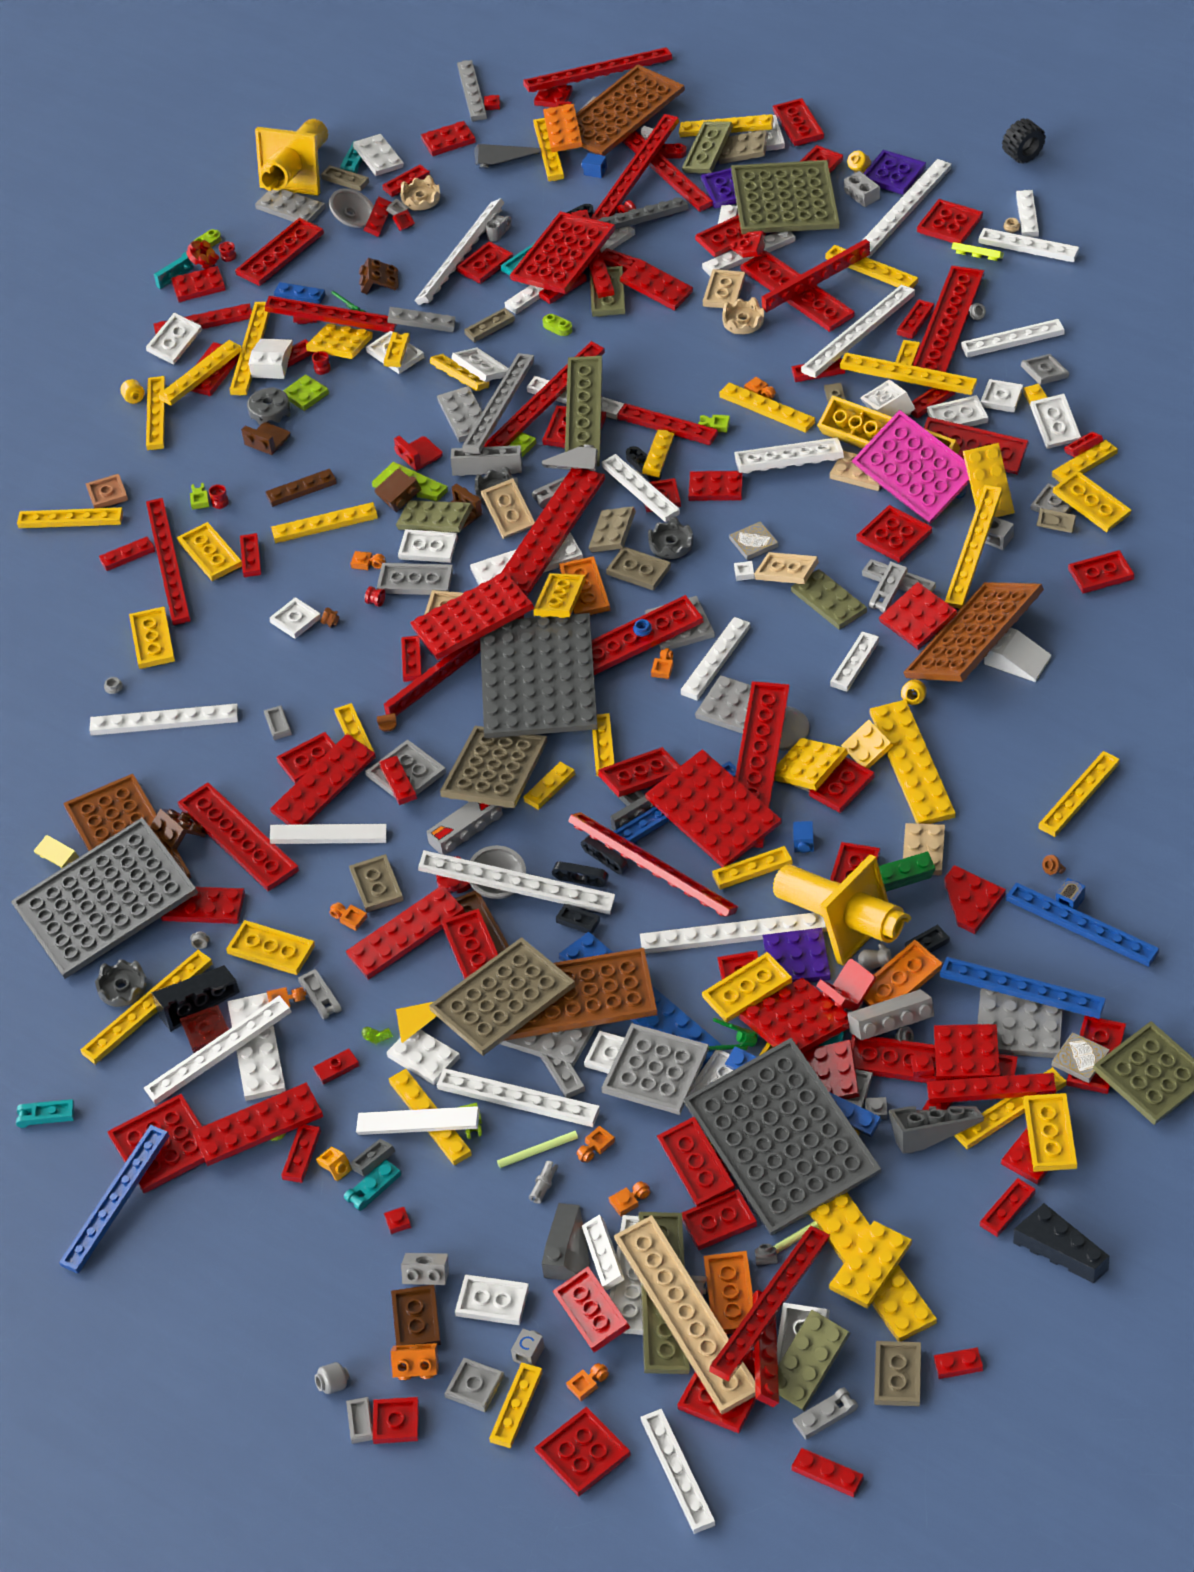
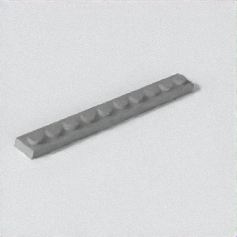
[462,353,535,454]

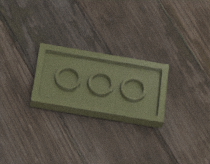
[682,121,733,173]
[590,266,625,317]
[396,500,473,532]
[791,569,867,630]
[778,1310,851,1411]

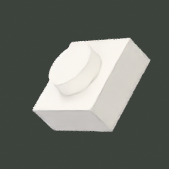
[734,561,754,581]

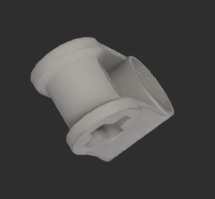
[486,213,512,242]

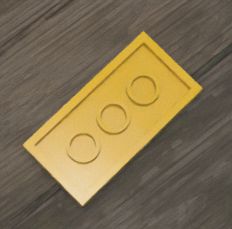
[963,443,1015,517]
[1052,470,1131,532]
[177,522,242,581]
[533,573,585,618]
[129,607,175,669]
[226,920,315,975]
[702,952,792,1022]
[1023,1093,1077,1172]
[829,1221,912,1309]

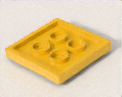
[306,323,373,359]
[774,738,848,790]

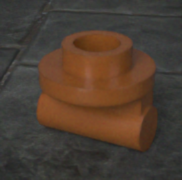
[320,607,340,628]
[377,713,397,732]
[1042,855,1066,875]

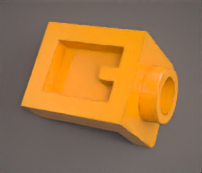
[316,1146,352,1181]

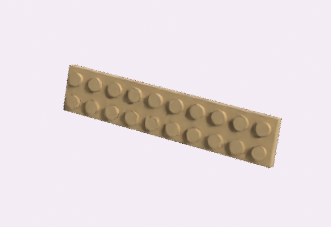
[614,1215,755,1415]

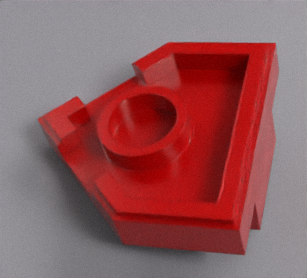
[729,231,765,258]

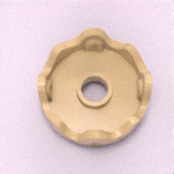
[400,175,440,211]
[722,297,764,334]

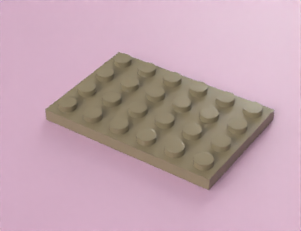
[440,726,547,808]
[429,937,575,1056]

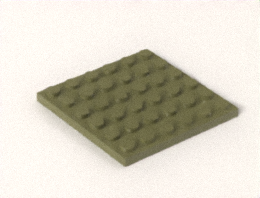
[731,160,840,234]

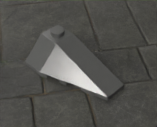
[474,144,541,168]
[889,1106,984,1154]
[542,1203,590,1280]

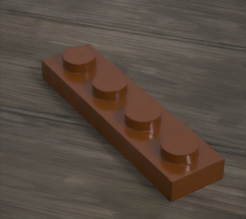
[265,469,337,507]

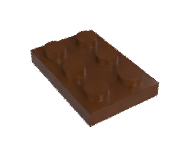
[391,1285,441,1346]

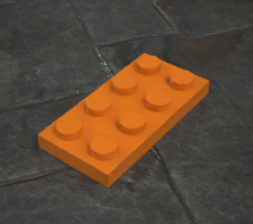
[543,104,583,153]
[559,556,611,615]
[863,940,943,1006]
[703,1251,753,1334]

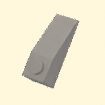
[542,445,598,472]

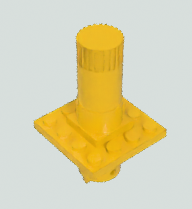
[255,118,329,196]
[773,855,912,965]

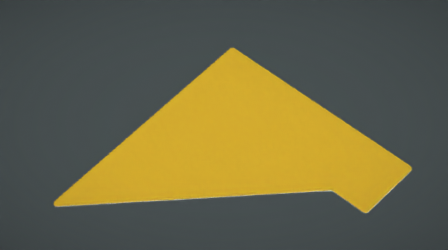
[396,1002,436,1043]

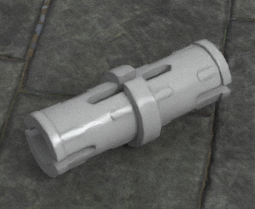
[529,1161,558,1204]

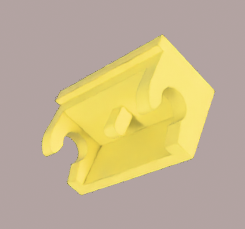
[34,835,79,868]

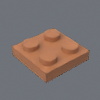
[85,474,128,509]

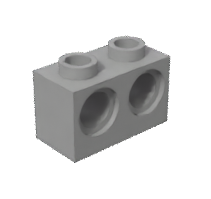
[844,171,880,207]

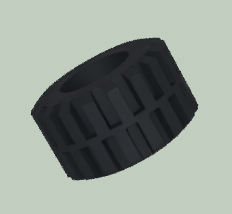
[1002,118,1046,164]

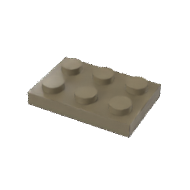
[718,130,768,164]
[588,506,636,553]
[606,547,671,591]
[349,854,404,913]
[874,1341,921,1406]

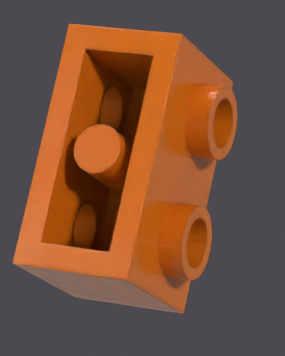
[391,1343,439,1380]

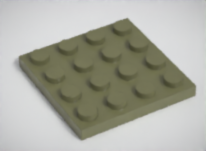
[1093,1021,1194,1125]

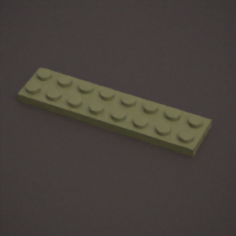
[565,356,603,467]
[638,1212,690,1374]

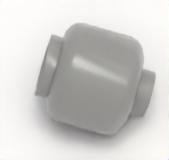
[315,1362,349,1394]

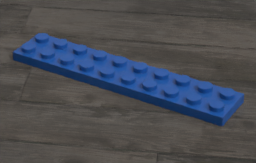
[559,932,725,1070]

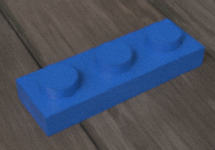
[274,282,326,304]

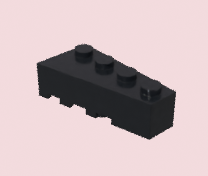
[151,965,240,1032]
[1013,1203,1110,1284]

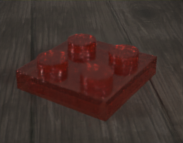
[180,1005,228,1053]

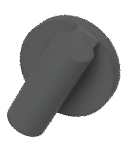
[893,1026,914,1042]
[755,1244,778,1266]

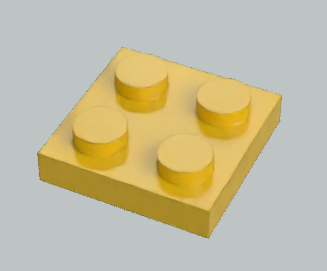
[841,720,894,769]

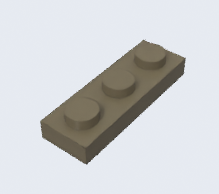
[321,165,369,191]
[464,308,515,343]

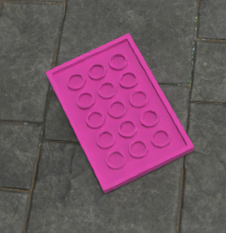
[852,410,970,524]

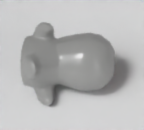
[858,943,891,970]

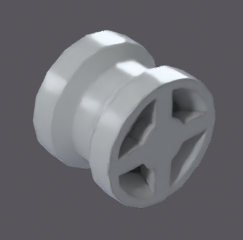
[690,1275,707,1294]

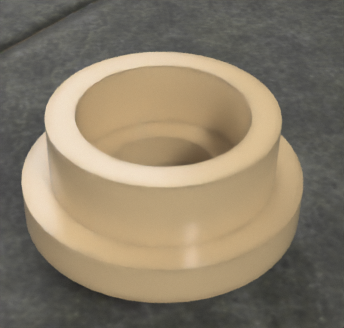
[1004,218,1020,233]

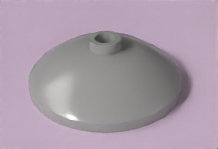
[329,188,374,228]
[780,706,809,750]
[469,845,526,899]

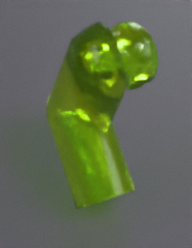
[361,1027,392,1044]

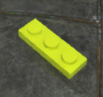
[952,242,1004,261]

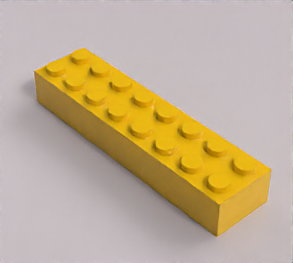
[817,395,960,454]

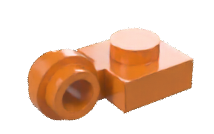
[744,377,776,400]
[350,551,386,570]
[651,648,674,679]
[329,902,367,931]
[267,987,307,1007]
[577,1126,615,1163]
[609,1181,650,1217]
[566,1363,609,1401]

